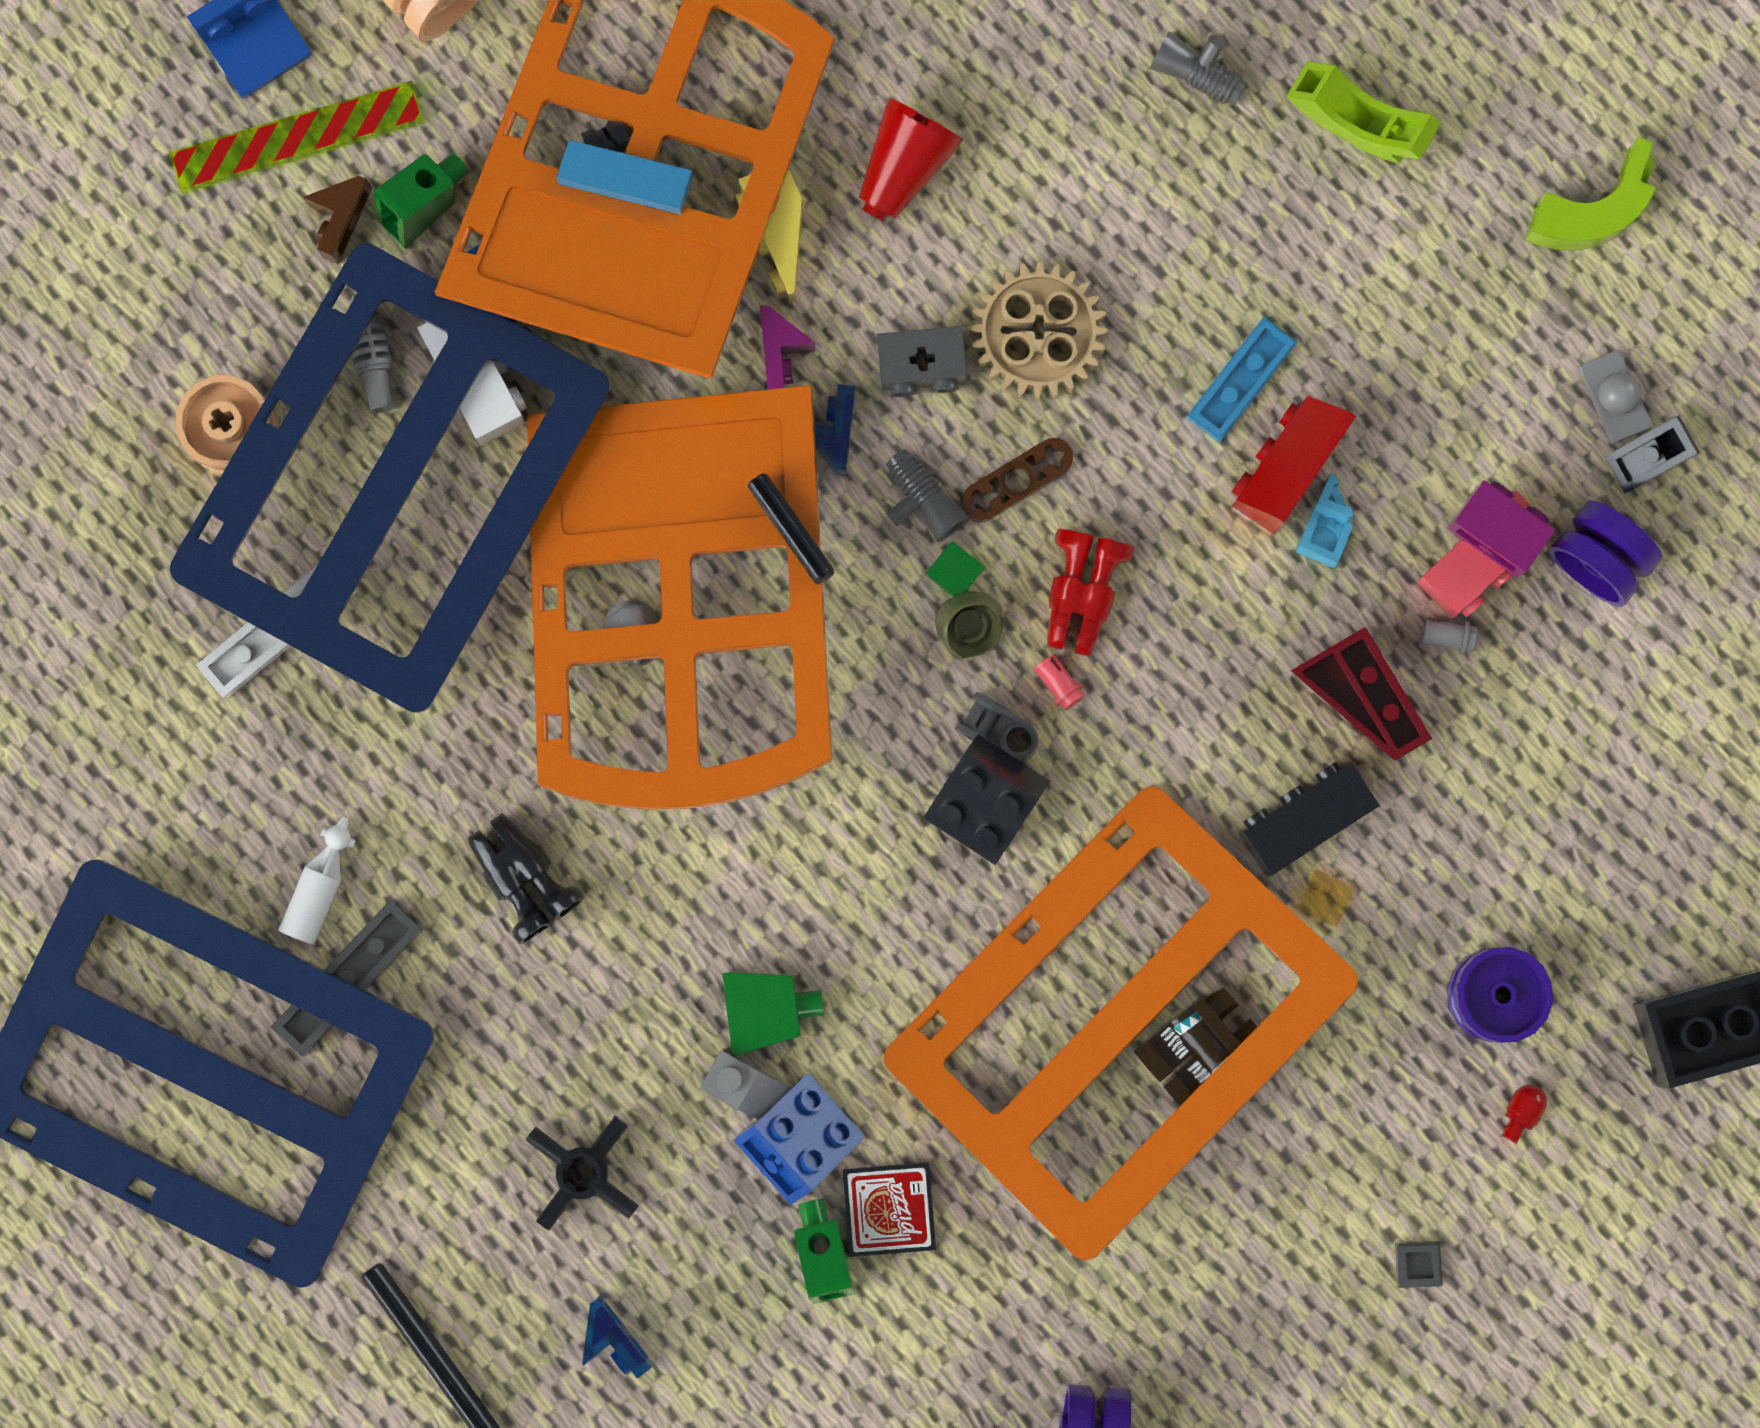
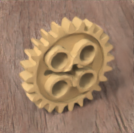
[970,261,1108,401]

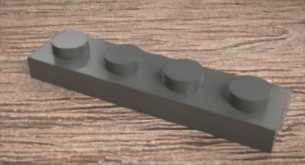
[271,900,423,1057]

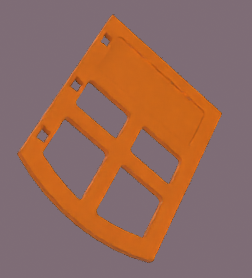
[435,0,835,379]
[527,385,832,810]

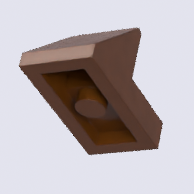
[304,176,373,265]

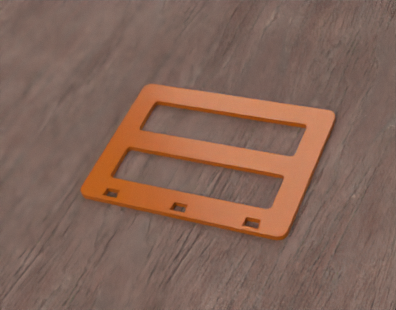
[884,787,1358,1261]

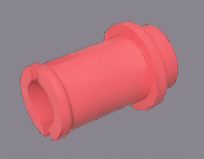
[1033,654,1085,711]

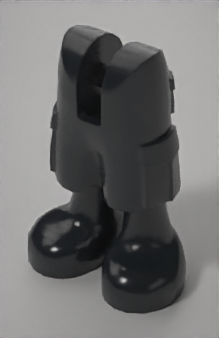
[467,813,585,944]

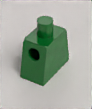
[374,153,468,249]
[722,972,824,1056]
[794,1199,855,1304]

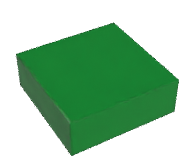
[925,541,985,597]

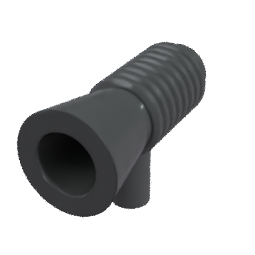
[886,449,970,543]

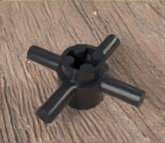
[525,1115,639,1231]

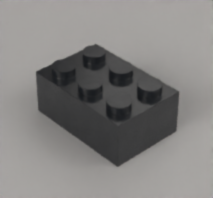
[1633,969,1760,1089]

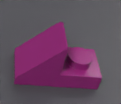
[760,305,816,390]

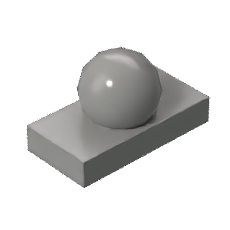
[1578,349,1653,445]

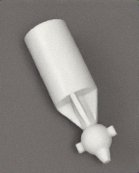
[278,817,355,945]

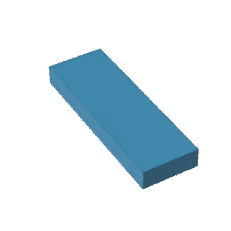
[556,140,693,215]
[1186,317,1297,443]

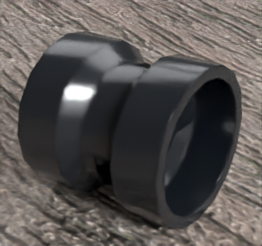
[580,121,630,153]

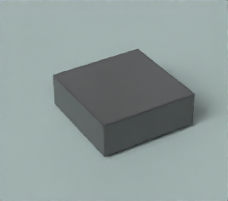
[1395,1241,1443,1288]

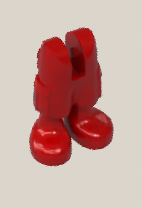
[1047,529,1134,657]

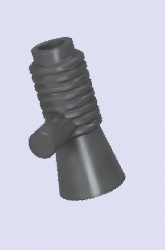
[1149,31,1247,105]

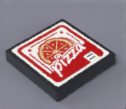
[843,1162,936,1257]

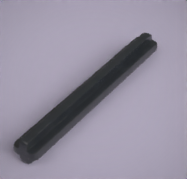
[362,1263,500,1428]

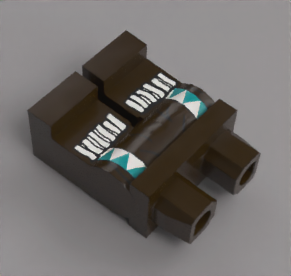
[1133,988,1257,1106]

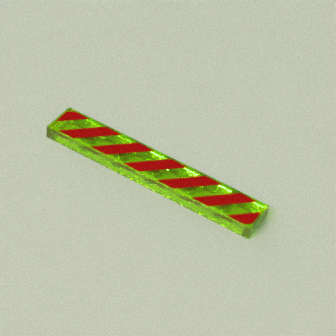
[169,81,425,195]

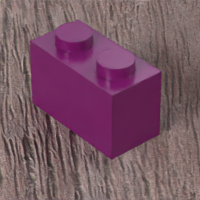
[1447,480,1555,578]

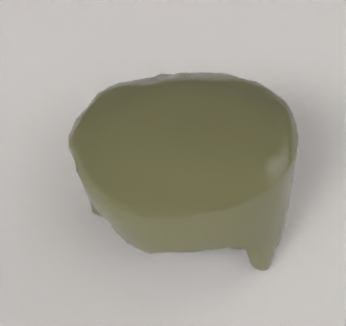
[935,591,1003,660]

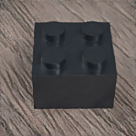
[923,734,1050,865]

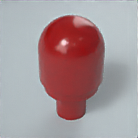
[1501,1085,1547,1144]

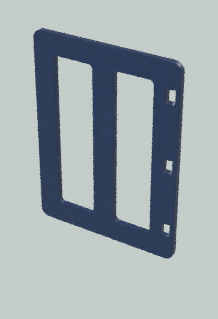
[170,243,609,713]
[0,859,434,1288]

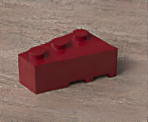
[1291,627,1432,761]

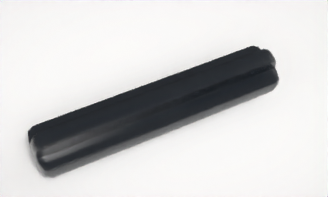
[748,473,834,584]

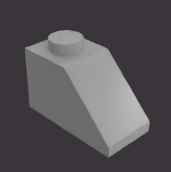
[699,1050,792,1120]

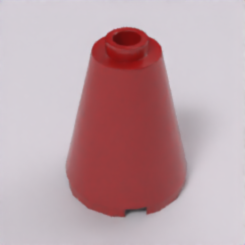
[859,98,963,222]

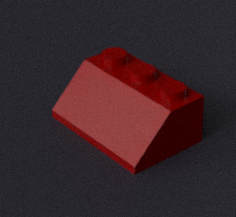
[1232,395,1356,534]

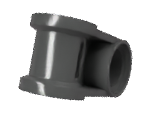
[954,692,1038,762]

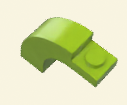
[1286,61,1441,164]
[1525,137,1656,251]

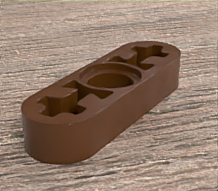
[962,438,1073,523]

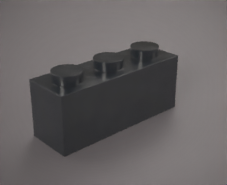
[1239,761,1380,877]

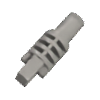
[350,295,394,413]

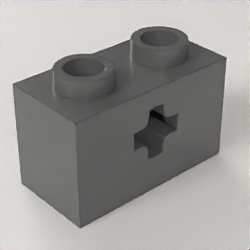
[877,326,967,397]

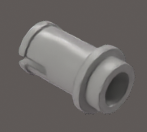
[1422,617,1478,655]

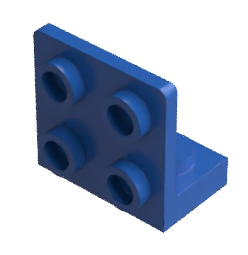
[187,0,312,99]
[733,1074,864,1205]

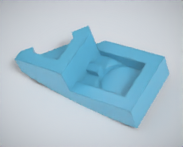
[1295,473,1354,569]

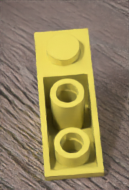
[735,169,803,303]

